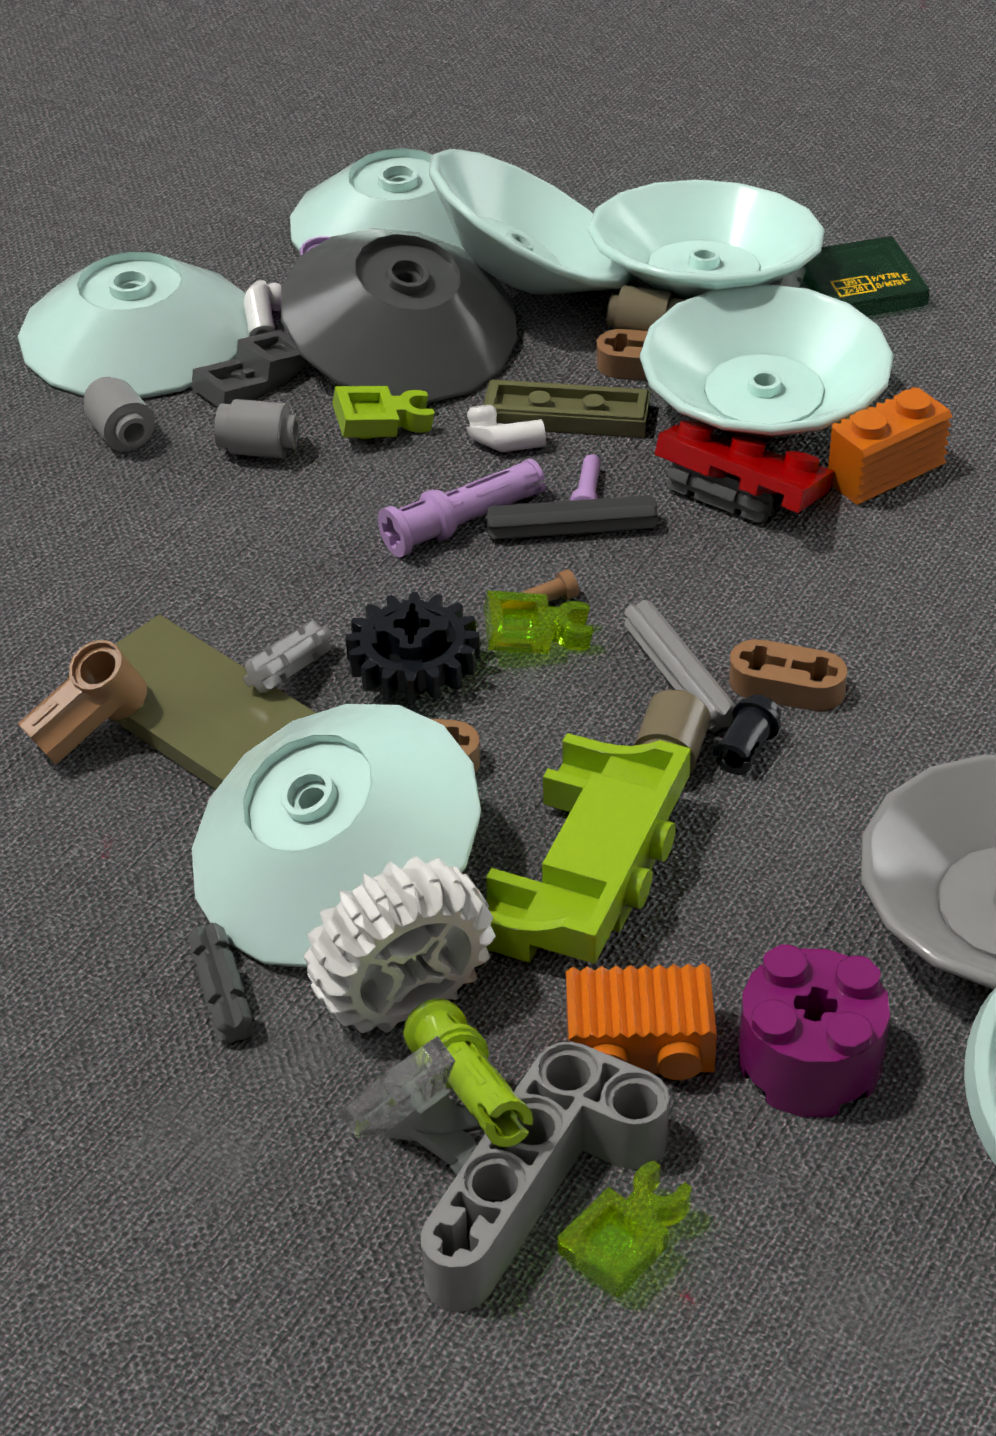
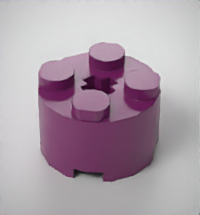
[739,944,890,1117]

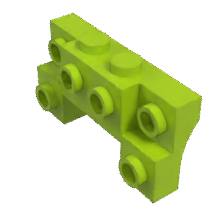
[486,733,691,964]

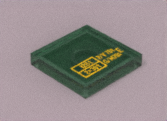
[803,236,930,316]

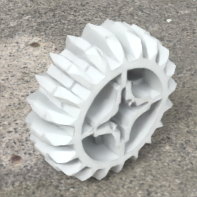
[303,856,496,1034]

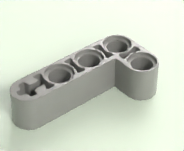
[420,1042,669,1312]

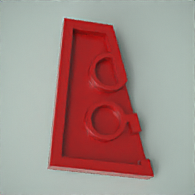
[654,420,834,513]

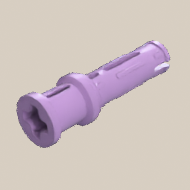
[378,458,545,558]

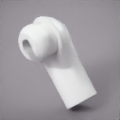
[244,280,281,337]
[466,405,546,452]

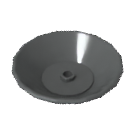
[281,228,518,404]

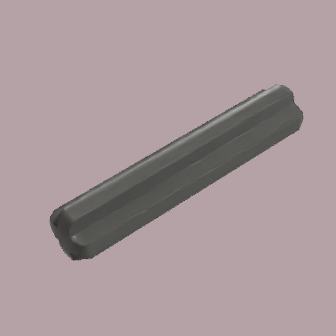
[487,495,658,540]

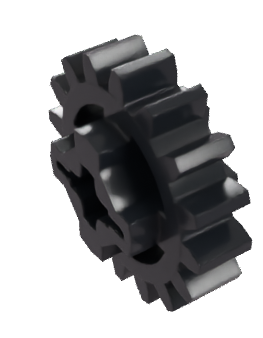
[345,592,480,703]

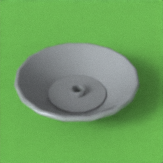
[861,754,996,990]

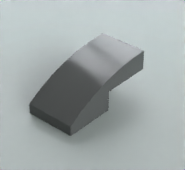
[191,330,309,407]

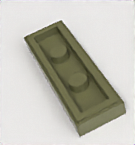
[483,379,651,438]

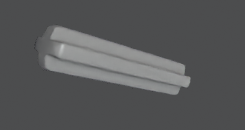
[624,600,735,733]

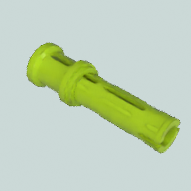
[403,998,533,1147]

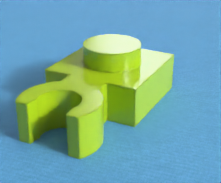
[332,386,435,439]

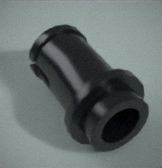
[712,694,781,775]

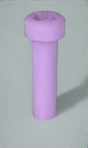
[570,454,601,501]

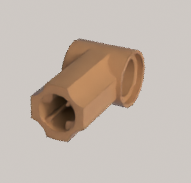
[18,640,147,765]

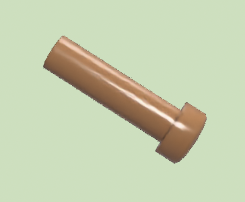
[494,569,579,620]

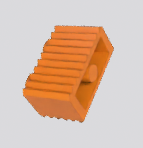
[828,387,953,505]
[566,963,717,1080]

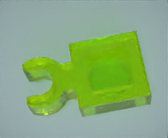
[483,590,594,654]
[558,1160,692,1298]

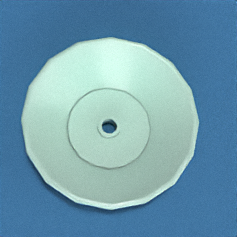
[290,148,466,252]
[429,148,636,295]
[588,179,825,300]
[18,252,250,399]
[639,284,894,439]
[192,704,481,968]

